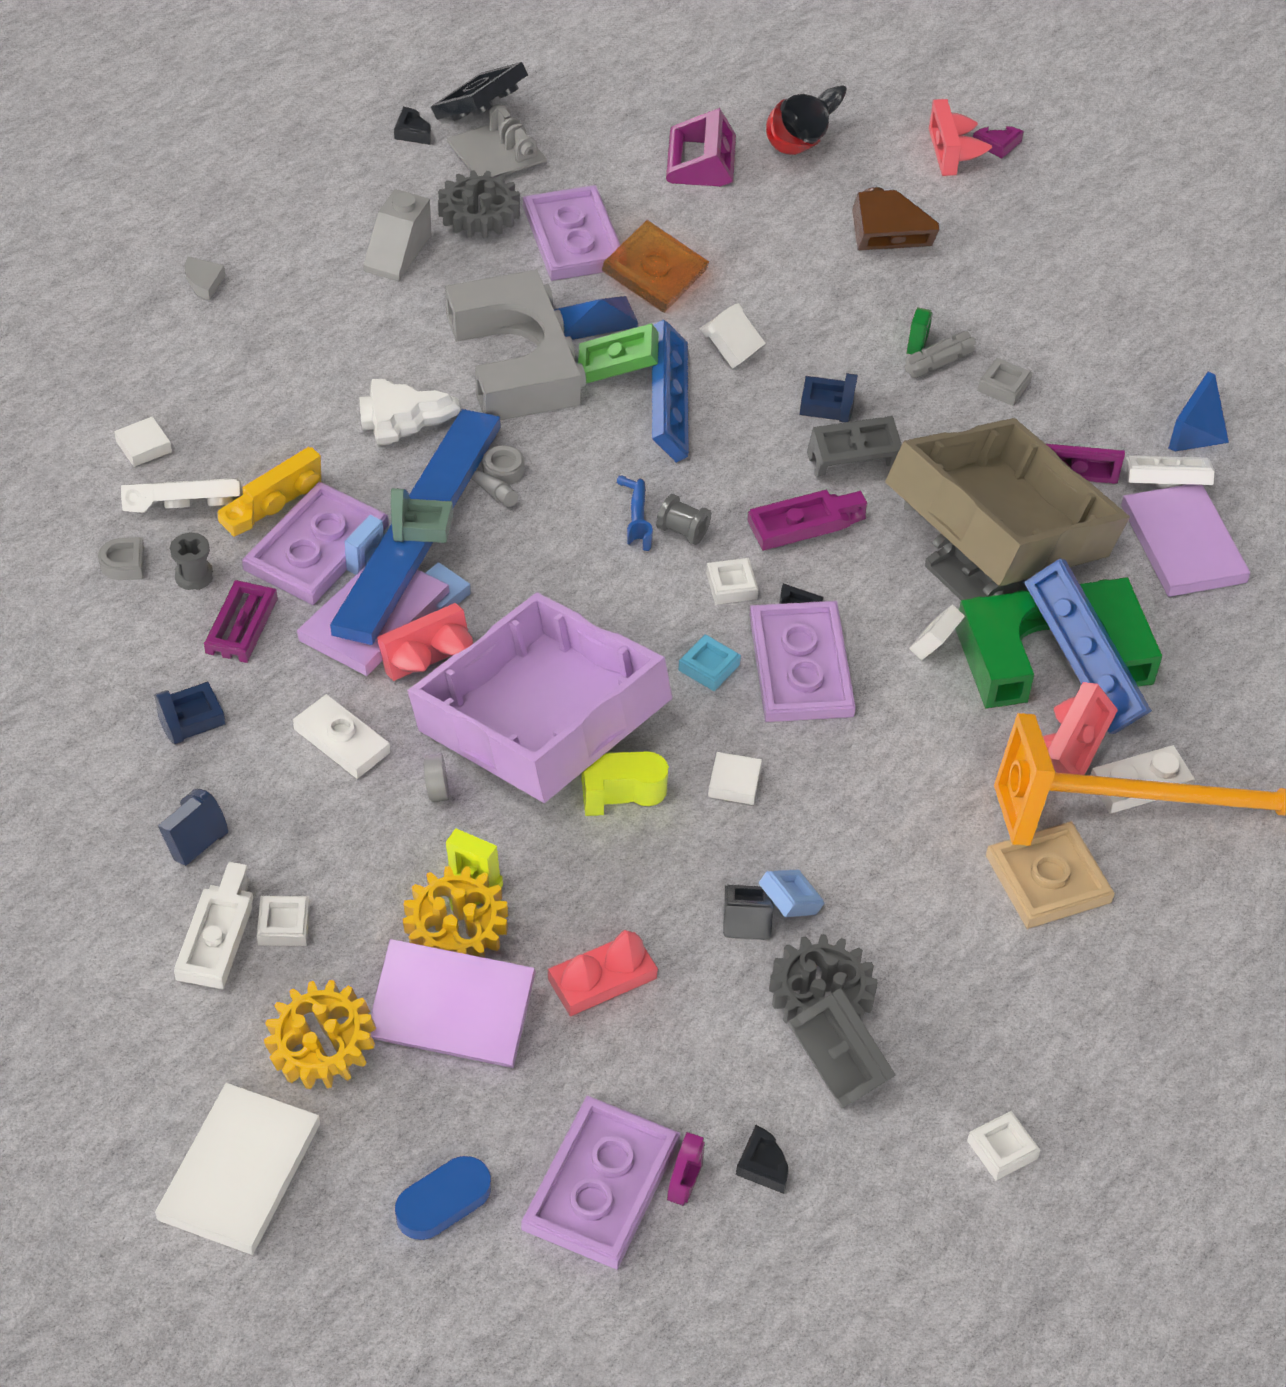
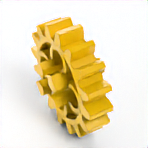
[402,866,508,958]
[264,980,376,1089]

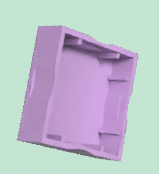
[407,592,672,803]

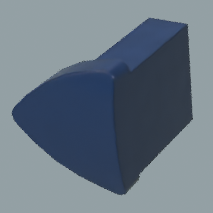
[799,373,858,423]
[154,681,226,745]
[158,788,228,866]

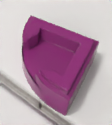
[973,126,1024,159]
[667,1132,705,1206]

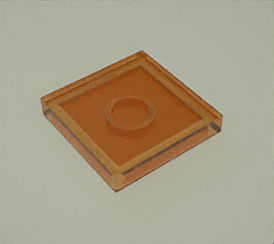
[602,220,709,313]

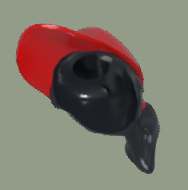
[766,85,847,155]

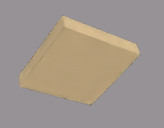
[986,821,1115,929]

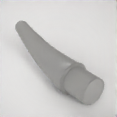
[471,469,518,507]

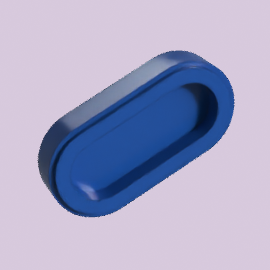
[395,1156,491,1240]

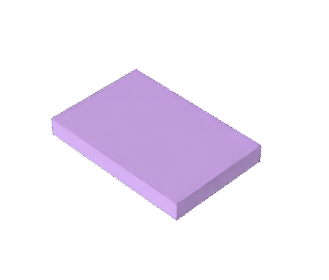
[523,185,626,281]
[242,481,389,605]
[1121,484,1250,597]
[297,567,450,676]
[749,601,856,722]
[370,939,536,1068]
[521,1096,680,1270]

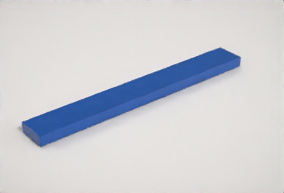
[330,409,501,645]

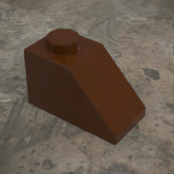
[852,187,940,251]

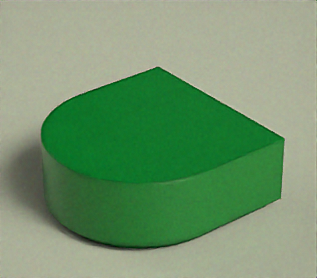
[906,307,933,355]

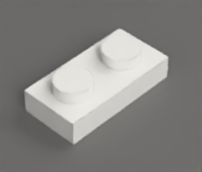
[1090,745,1195,814]

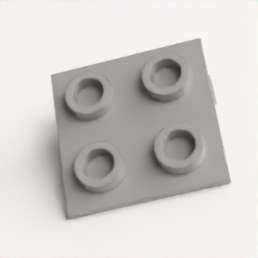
[447,104,547,178]

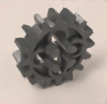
[438,170,520,238]
[769,934,878,1024]

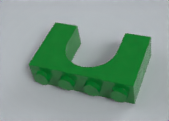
[955,577,1162,709]

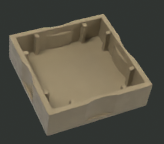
[885,418,1130,587]

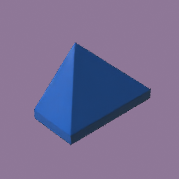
[554,296,638,340]
[1168,371,1229,452]

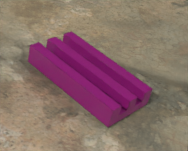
[204,580,278,663]

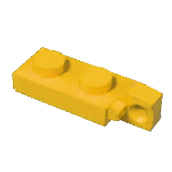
[217,446,322,537]

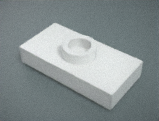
[1125,456,1215,489]
[293,694,390,779]

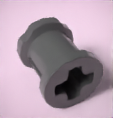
[656,494,712,545]
[170,532,213,590]

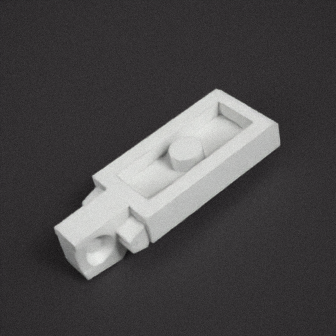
[121,478,242,513]
[174,862,253,989]

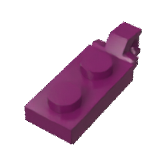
[747,489,867,551]

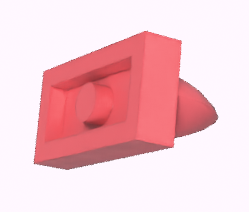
[929,99,992,176]
[377,603,473,681]
[1043,682,1118,775]
[548,930,658,1017]

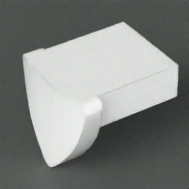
[700,303,766,369]

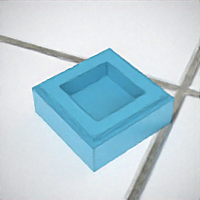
[678,634,741,691]

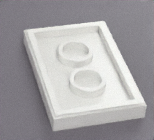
[155,1083,320,1255]

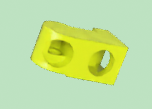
[581,751,669,816]

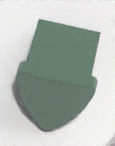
[391,488,454,543]

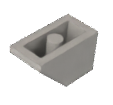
[363,189,431,282]

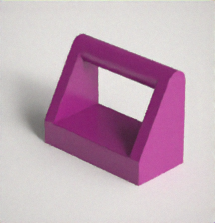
[666,108,736,187]

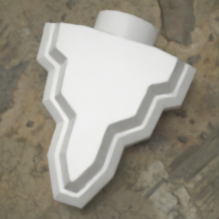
[359,379,460,446]

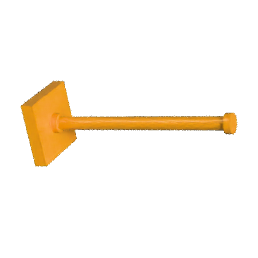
[994,713,1286,846]

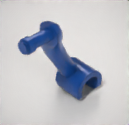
[617,475,653,551]

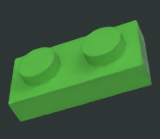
[578,323,659,384]

